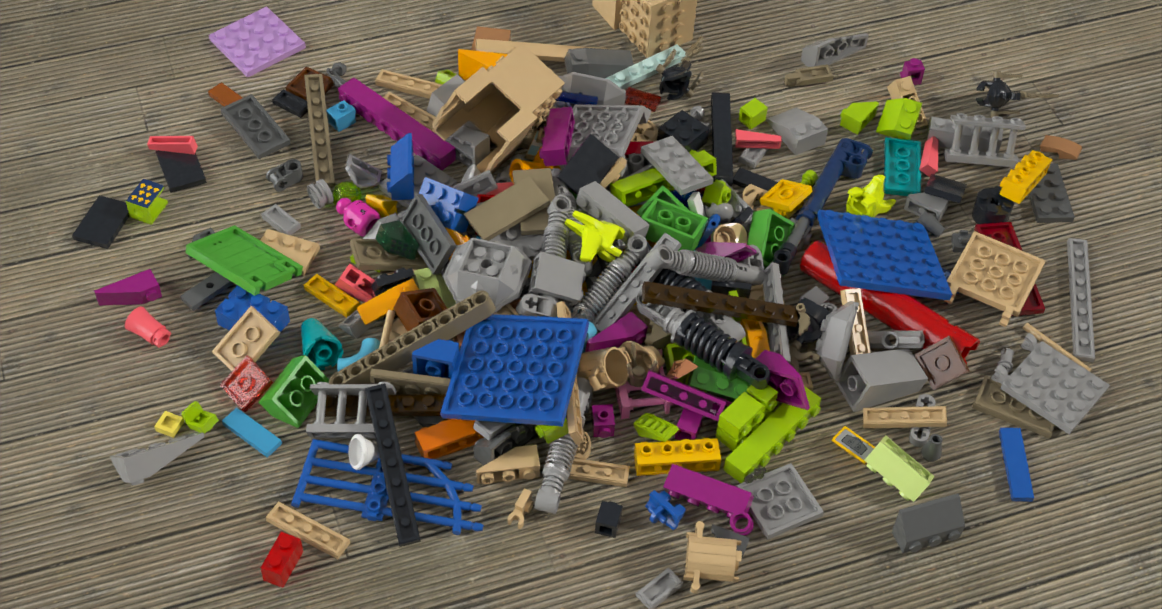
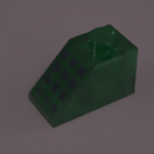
[375,220,419,260]

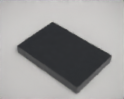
[556,134,619,195]
[155,150,207,193]
[924,174,967,203]
[72,195,130,249]

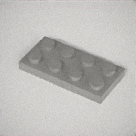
[641,136,713,195]

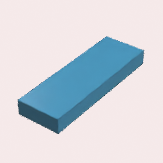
[222,408,282,458]

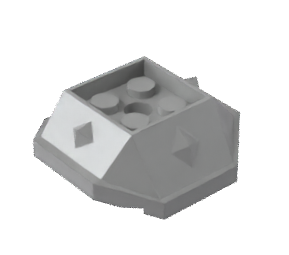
[443,238,532,313]

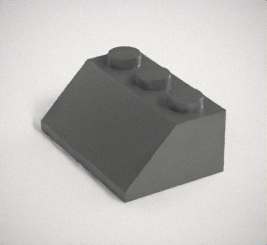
[892,493,965,553]

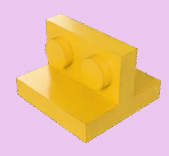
[760,179,813,219]

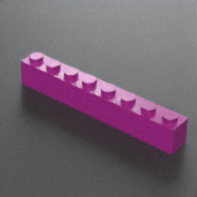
[338,77,456,171]

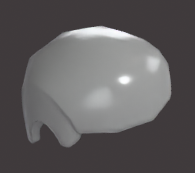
[704,203,733,224]

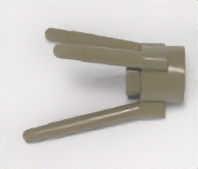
[626,342,658,387]

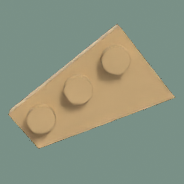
[260,229,320,276]

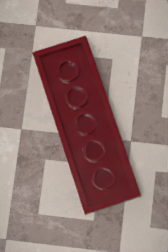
[974,222,1045,316]

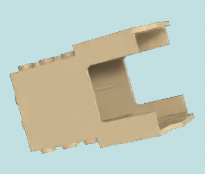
[592,0,697,58]
[432,43,565,174]

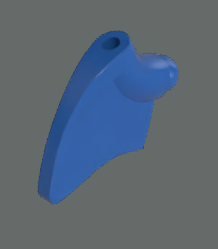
[695,214,721,249]

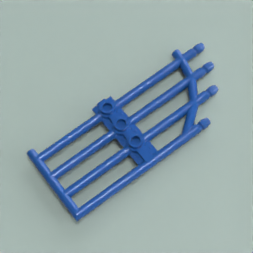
[291,439,484,535]

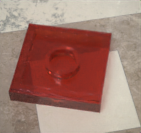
[220,355,274,412]

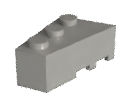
[435,126,490,168]

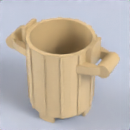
[577,346,631,391]
[683,521,742,593]

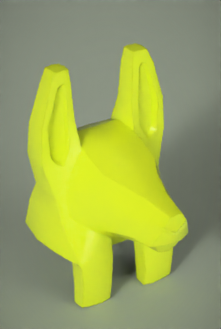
[846,175,896,217]
[565,211,625,263]

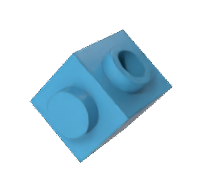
[327,100,356,132]

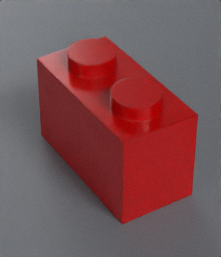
[260,532,303,588]

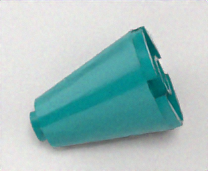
[301,318,343,371]

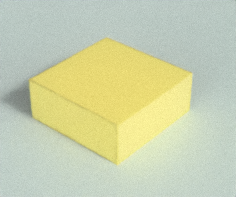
[154,411,184,438]

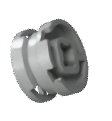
[307,179,333,209]

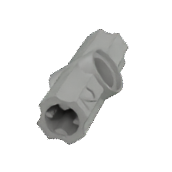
[867,330,924,349]

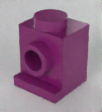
[900,58,925,85]

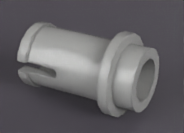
[997,348,1014,373]

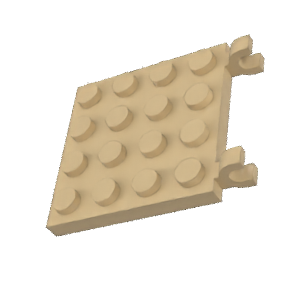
[944,231,1046,327]

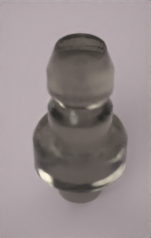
[744,467,767,484]

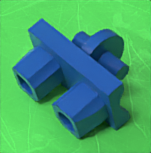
[645,490,686,530]

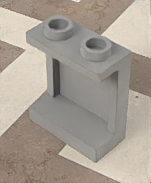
[528,251,586,307]

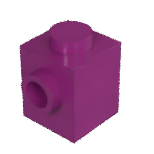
[591,404,615,438]
[674,408,703,441]

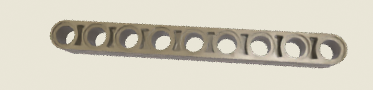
[329,291,496,384]

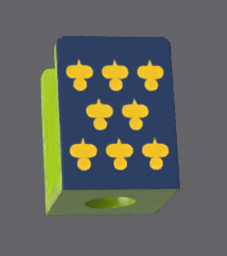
[126,179,168,225]

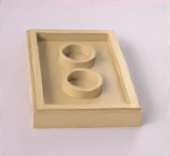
[212,306,281,378]

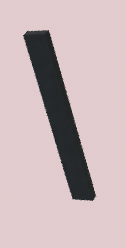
[365,383,421,547]

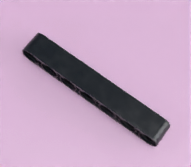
[711,92,733,187]

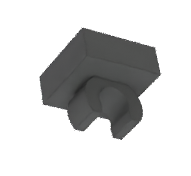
[951,230,971,253]

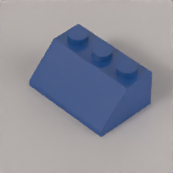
[387,133,414,200]
[412,339,459,379]

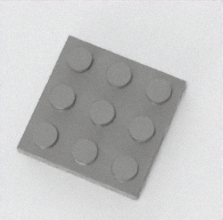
[378,155,457,209]
[736,463,824,540]

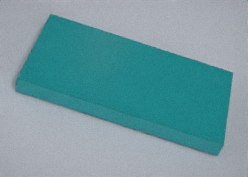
[884,137,921,196]

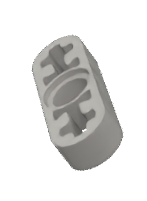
[909,394,936,447]

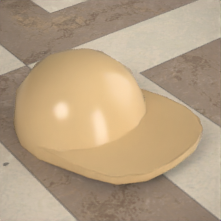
[711,223,748,244]

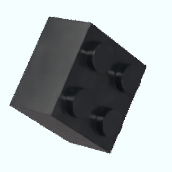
[657,110,709,152]

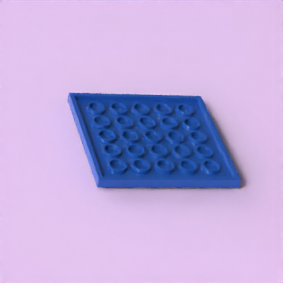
[817,209,952,300]
[440,314,589,426]

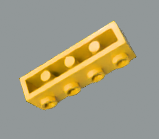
[1000,150,1053,204]
[634,438,721,476]

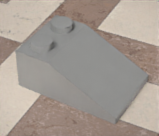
[766,108,828,155]

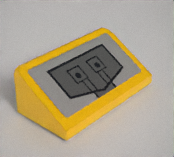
[831,426,875,465]

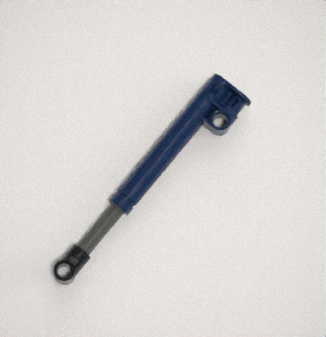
[773,138,873,275]

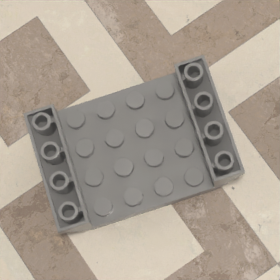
[559,105,651,177]

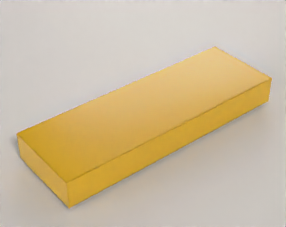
[303,274,360,318]

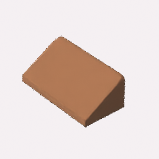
[666,359,698,379]

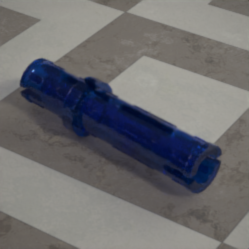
[555,91,598,105]

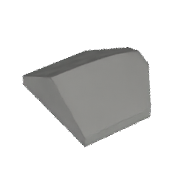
[345,154,382,188]

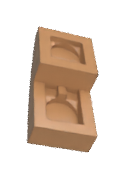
[1040,135,1082,160]

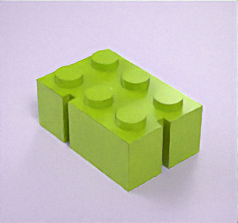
[716,385,778,451]

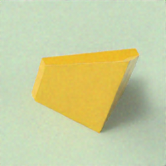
[365,194,398,218]

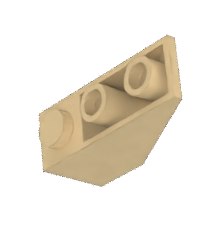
[887,76,928,129]
[476,445,540,484]

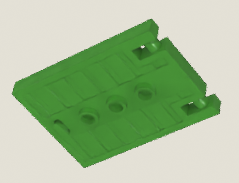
[185,225,303,296]

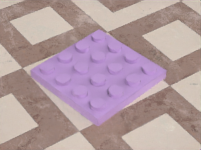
[209,6,306,78]

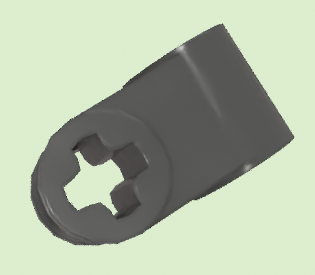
[266,159,303,192]

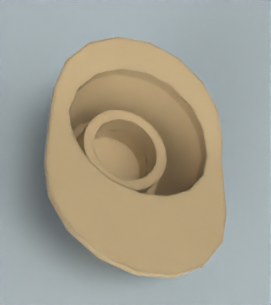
[621,341,665,373]

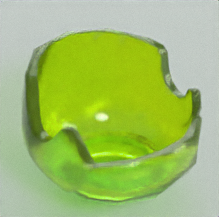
[333,181,362,205]

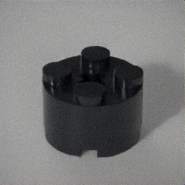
[972,186,1014,224]

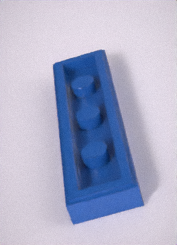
[999,427,1034,502]

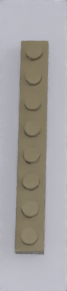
[304,74,335,188]

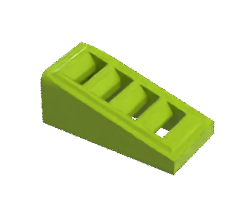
[633,413,679,442]

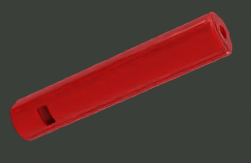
[799,240,980,365]

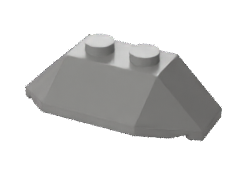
[558,72,626,108]
[816,301,859,381]

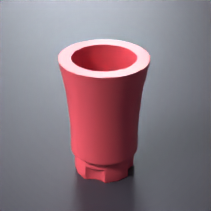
[125,306,171,348]

